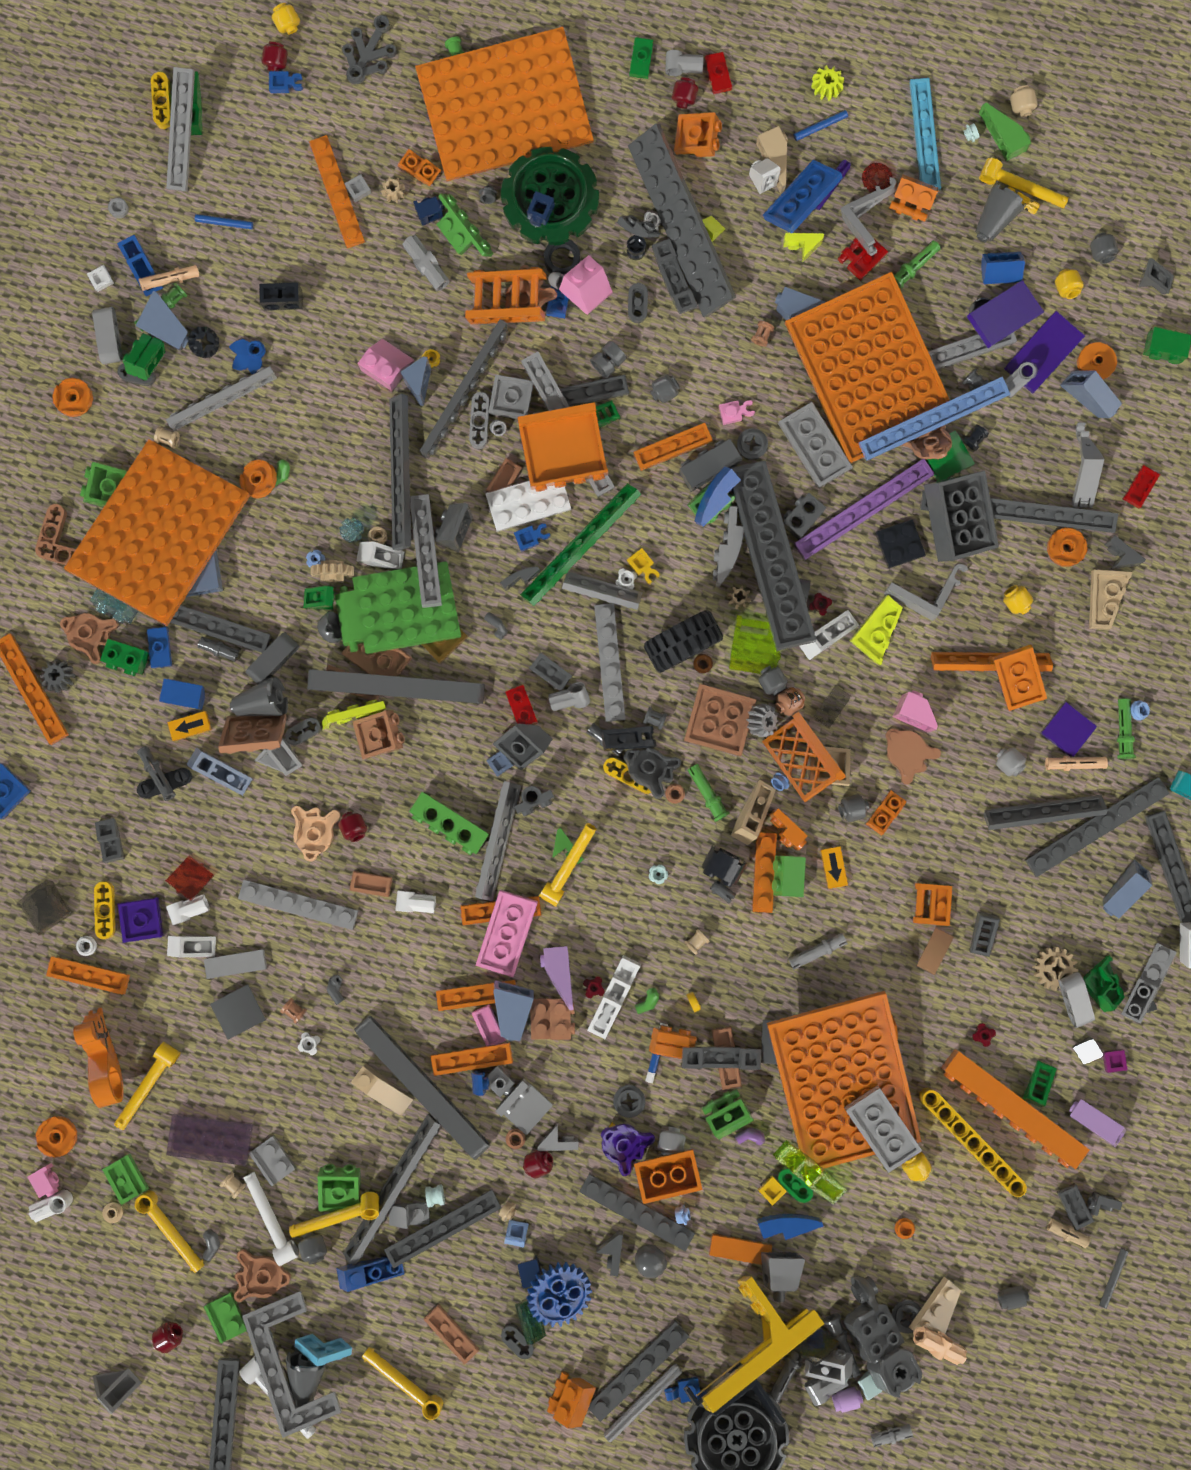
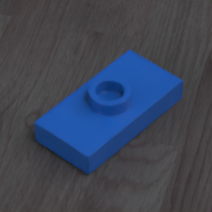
[147,627,172,669]

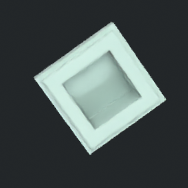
[858,1371,882,1400]

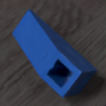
[336,1257,404,1292]

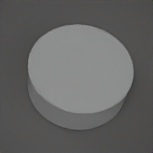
[108,198,129,218]

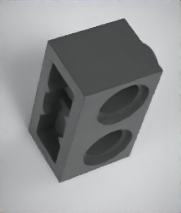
[782,493,827,540]

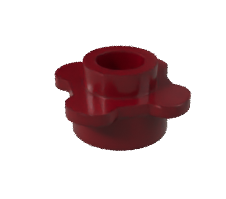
[809,593,832,616]
[583,976,605,999]
[972,1023,996,1047]

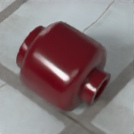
[261,41,288,71]
[671,77,698,109]
[338,811,367,842]
[523,1149,553,1179]
[152,1321,183,1354]

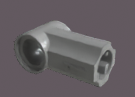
[665,50,703,76]
[1005,362,1038,398]
[548,682,591,711]
[804,1378,848,1406]

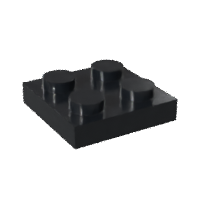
[875,519,926,569]

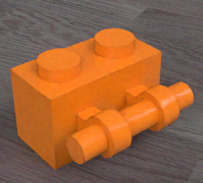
[889,174,938,222]
[547,1371,596,1429]

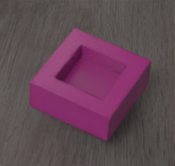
[1103,1049,1128,1073]

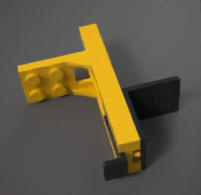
[683,1276,824,1425]

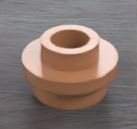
[665,784,685,804]
[506,1128,526,1149]

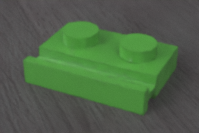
[102,1154,149,1205]
[204,1292,247,1344]

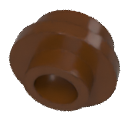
[693,654,713,674]

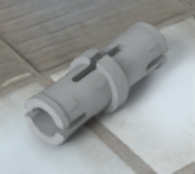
[870,1424,914,1448]

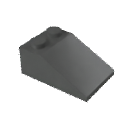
[434,503,473,553]

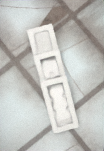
[587,955,641,1039]

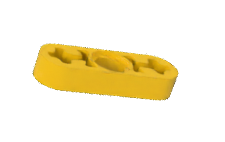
[151,72,171,129]
[603,758,651,794]
[94,881,116,939]

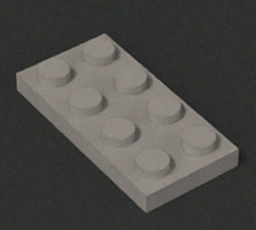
[778,402,853,489]
[844,1085,922,1173]

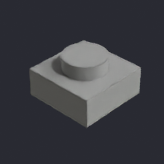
[344,174,371,202]

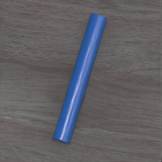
[794,110,848,141]
[195,214,253,230]

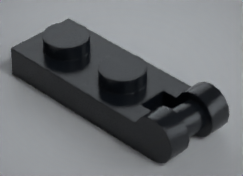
[600,726,657,751]

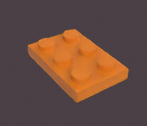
[992,645,1047,711]

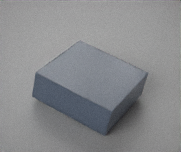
[486,751,513,777]

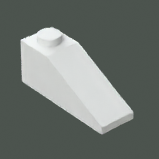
[800,610,859,660]

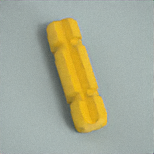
[1008,187,1040,214]

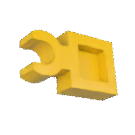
[627,548,660,585]

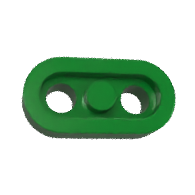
[778,1166,813,1203]

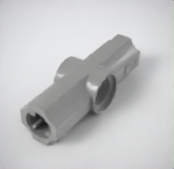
[402,235,450,292]

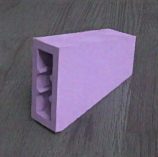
[1069,1099,1126,1148]

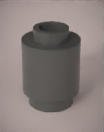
[997,1285,1030,1310]

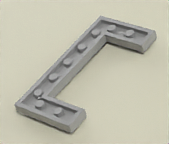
[242,1291,342,1438]

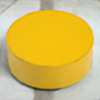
[686,992,701,1013]

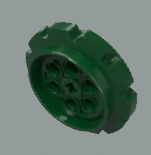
[501,147,599,246]

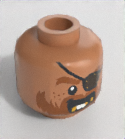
[775,687,805,716]

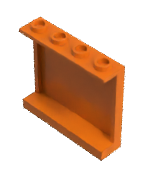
[517,402,608,492]

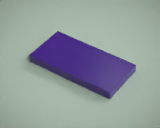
[966,280,1044,348]
[1004,311,1085,394]

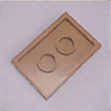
[341,643,412,677]

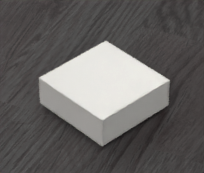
[87,265,114,292]

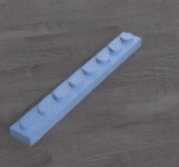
[858,377,1011,461]

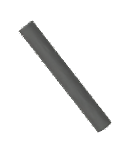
[1099,1248,1129,1309]

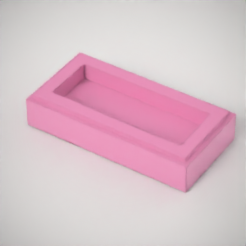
[471,1004,506,1046]

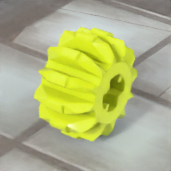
[811,65,844,101]

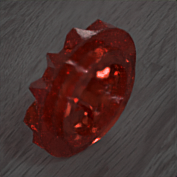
[861,163,893,192]

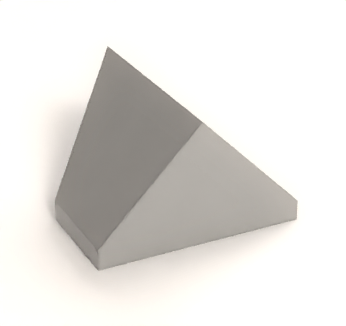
[254,738,302,776]
[93,1368,142,1414]

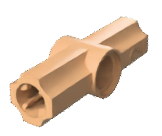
[913,1326,967,1365]

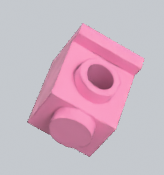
[28,1163,60,1198]

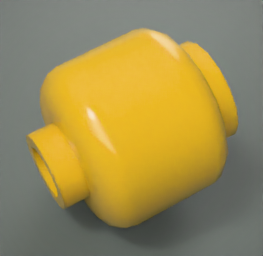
[271,3,300,35]
[1055,269,1084,299]
[1003,585,1033,614]
[901,1152,932,1181]

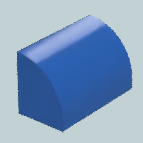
[981,252,1025,284]
[159,679,205,710]

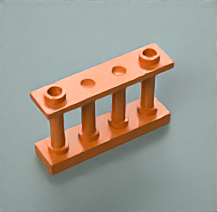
[465,267,547,324]

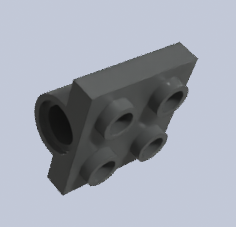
[514,786,555,817]

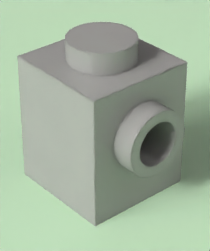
[486,1065,515,1097]

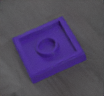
[1041,702,1097,757]
[118,897,164,943]

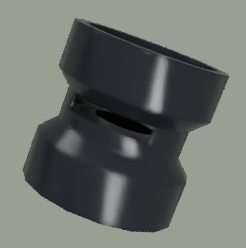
[627,235,646,260]

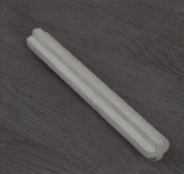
[604,1364,682,1442]

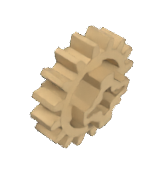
[311,560,354,583]
[1032,947,1078,991]

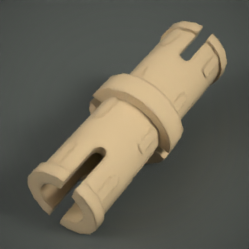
[1047,1218,1090,1249]

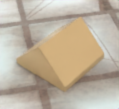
[807,746,851,786]

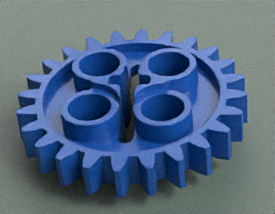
[526,1262,592,1327]

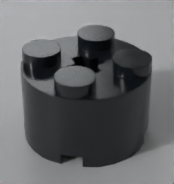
[701,845,748,887]

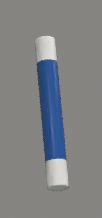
[645,1023,668,1083]

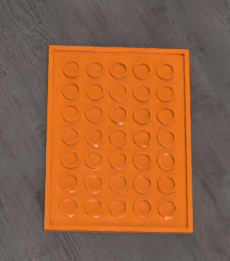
[415,27,594,182]
[785,272,950,464]
[64,439,250,626]
[767,991,922,1174]

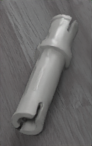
[788,933,848,970]

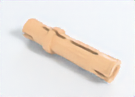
[139,264,199,291]
[1045,755,1108,771]

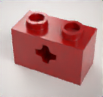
[505,685,538,725]

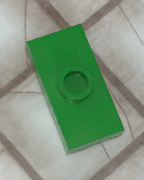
[629,37,654,79]

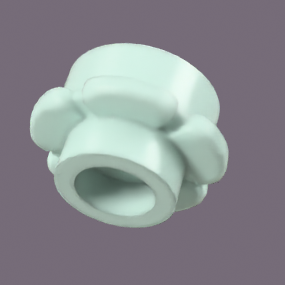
[963,123,980,142]
[649,865,668,884]

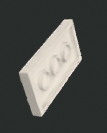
[486,481,571,532]

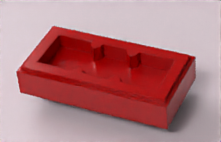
[704,52,732,95]
[1122,465,1160,509]

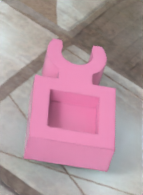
[719,401,755,425]

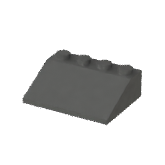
[924,471,999,562]

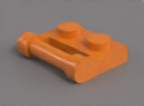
[913,883,952,926]

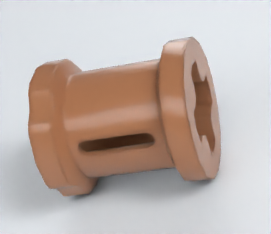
[751,321,774,347]
[280,998,307,1024]

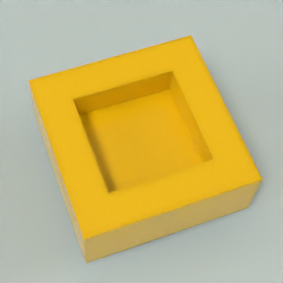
[758,1176,787,1206]

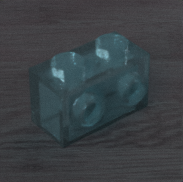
[90,588,138,624]

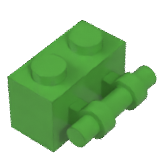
[702,1088,754,1140]

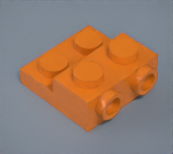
[674,112,722,157]
[769,808,808,850]

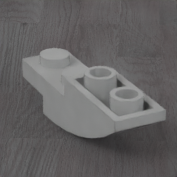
[713,506,744,587]
[1121,943,1177,1024]

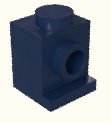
[527,191,555,227]
[413,196,445,226]

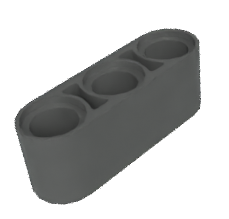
[246,632,300,684]

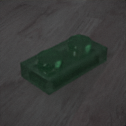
[515,1299,546,1345]

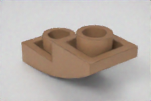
[916,928,954,975]

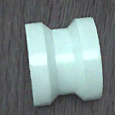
[425,1184,445,1208]

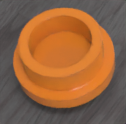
[894,1218,915,1239]

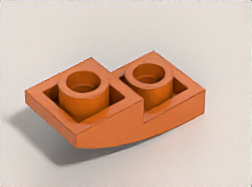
[398,149,441,186]
[866,790,907,836]

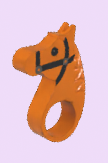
[73,1007,124,1108]

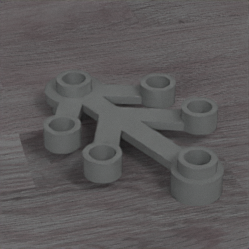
[342,15,397,84]

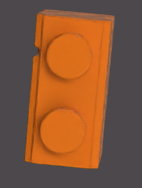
[649,1025,696,1059]

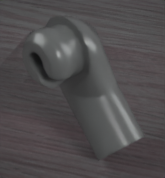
[484,612,508,640]
[327,975,345,1005]
[202,1229,220,1262]

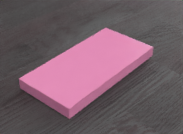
[475,889,538,977]

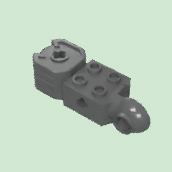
[844,1276,922,1398]

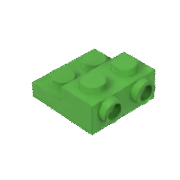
[80,462,127,507]
[317,1164,361,1212]

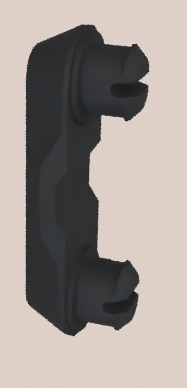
[137,768,192,799]

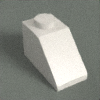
[749,158,781,194]
[356,542,405,570]
[167,936,216,958]

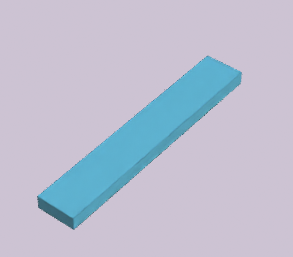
[909,78,941,191]

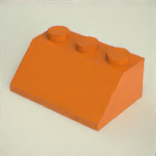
[634,1149,703,1204]

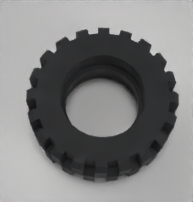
[644,610,723,673]

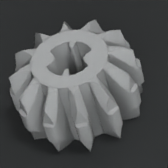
[746,703,779,737]

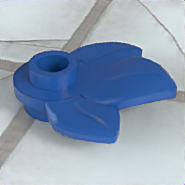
[229,339,266,375]

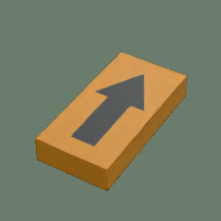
[167,711,212,742]
[820,846,848,889]

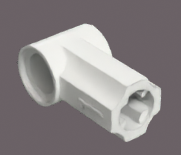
[395,891,436,913]
[166,895,210,925]
[29,1190,73,1222]

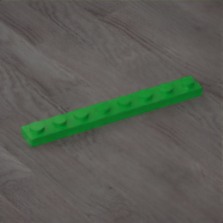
[520,483,641,606]

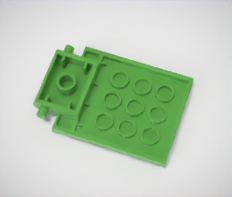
[335,561,461,654]

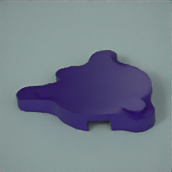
[601,1124,655,1176]

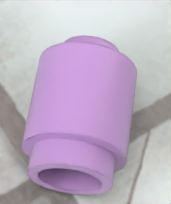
[831,1387,863,1413]

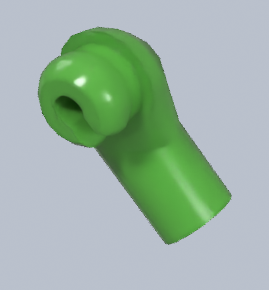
[275,459,290,486]
[635,988,659,1014]

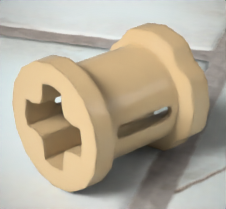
[154,426,180,449]
[683,929,710,955]
[219,1172,247,1199]

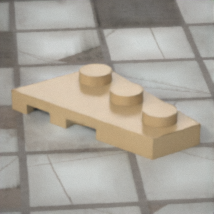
[1089,570,1133,630]
[909,1277,961,1334]

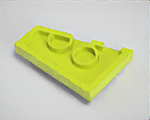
[849,595,903,666]
[321,700,386,730]

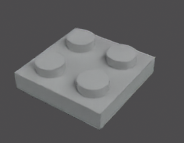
[488,375,534,419]

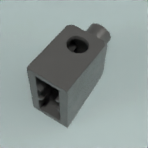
[761,1252,805,1302]

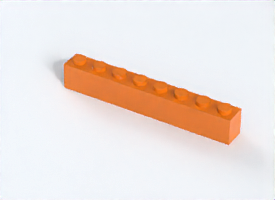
[941,1049,1090,1169]

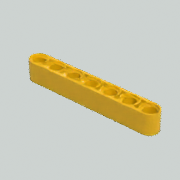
[919,1087,1027,1197]

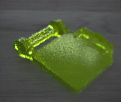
[729,615,781,674]

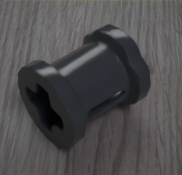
[963,424,989,451]

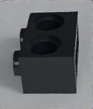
[259,282,303,311]

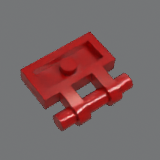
[837,237,888,281]

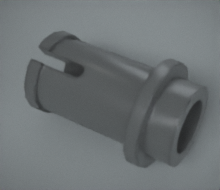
[710,880,736,904]

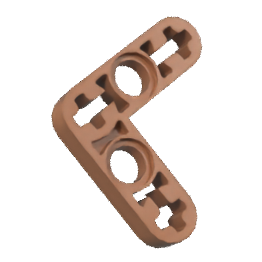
[35,504,76,565]

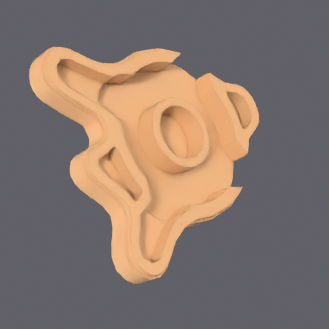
[291,806,341,862]

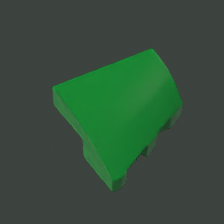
[1083,955,1125,1012]

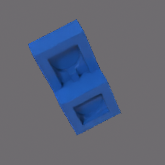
[546,286,569,319]

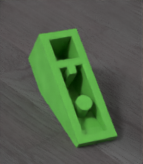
[979,102,1031,161]

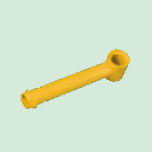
[979,158,1069,209]
[539,823,597,907]
[114,1042,181,1130]
[135,1190,205,1273]
[289,1192,379,1238]
[362,1347,443,1420]

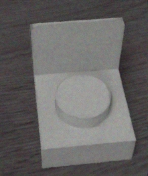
[538,1123,579,1151]
[389,1202,430,1229]

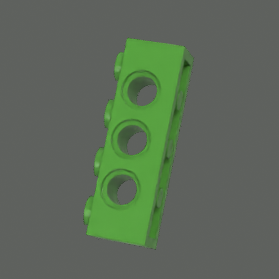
[409,792,490,855]

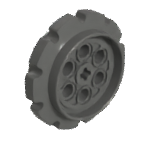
[684,1388,789,1470]

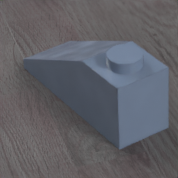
[187,747,252,796]

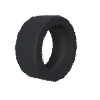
[544,240,580,275]

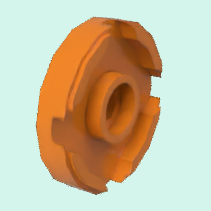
[1077,342,1117,380]
[52,377,93,417]
[239,459,277,499]
[1047,528,1087,567]
[36,1116,77,1157]

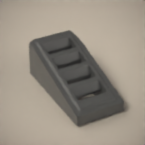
[969,911,1000,957]

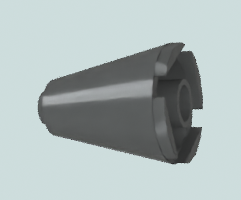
[975,184,1026,243]
[230,677,288,716]
[286,1348,327,1408]

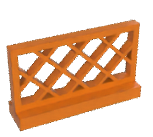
[762,711,846,802]

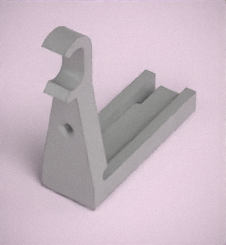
[840,177,897,256]
[1072,423,1104,508]
[884,564,968,621]

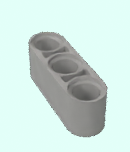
[92,307,123,365]
[1058,972,1095,1028]

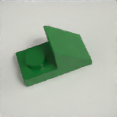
[303,586,335,610]

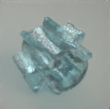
[339,517,364,543]

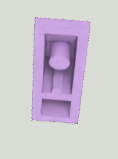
[540,946,573,1010]

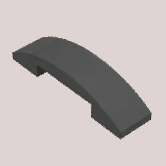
[652,239,698,314]
[682,1047,761,1070]

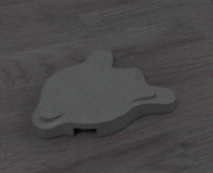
[624,748,681,799]

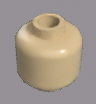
[1010,85,1037,117]

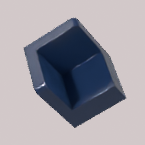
[518,1255,543,1289]

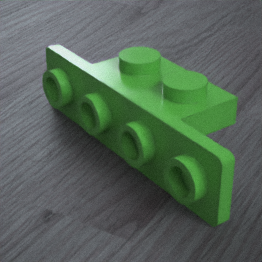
[436,193,494,257]

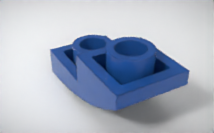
[471,1070,489,1096]

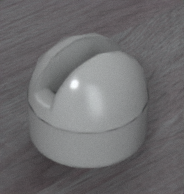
[548,272,564,289]
[490,420,506,436]

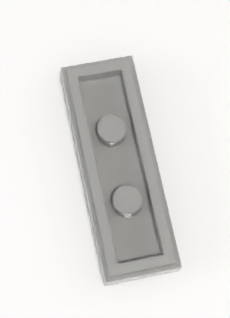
[204,949,267,979]

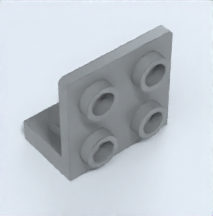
[495,1078,552,1135]

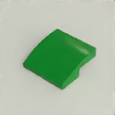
[925,430,975,481]

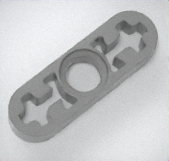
[469,392,490,449]

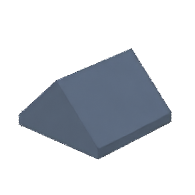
[401,356,431,406]

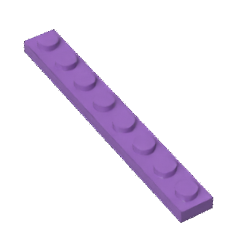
[794,459,935,561]

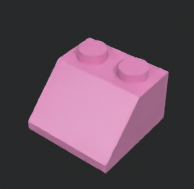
[559,255,612,315]
[358,339,414,392]
[892,690,938,733]

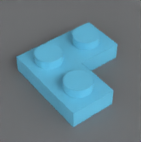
[295,1334,352,1366]

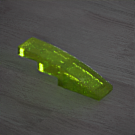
[773,1140,847,1205]

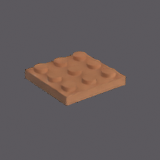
[684,684,757,757]
[218,714,287,754]

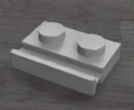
[249,1135,296,1187]

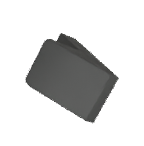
[1138,258,1174,294]
[1105,535,1146,569]
[596,1230,623,1277]

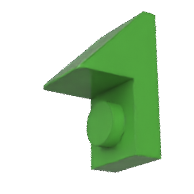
[553,828,584,864]

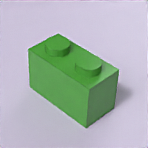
[772,856,806,897]

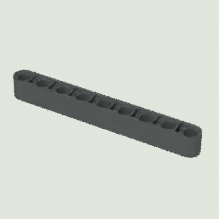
[307,670,485,704]
[354,1015,490,1160]

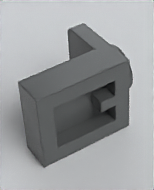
[1087,1192,1122,1216]

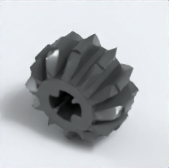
[39,659,76,693]

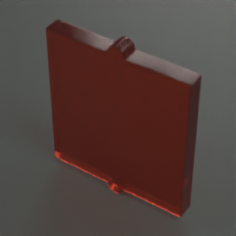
[165,855,214,901]

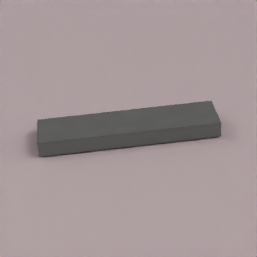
[560,374,629,407]

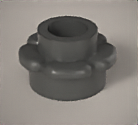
[479,186,498,204]

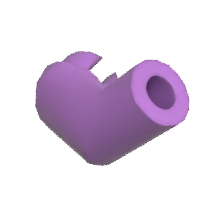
[734,1127,766,1145]

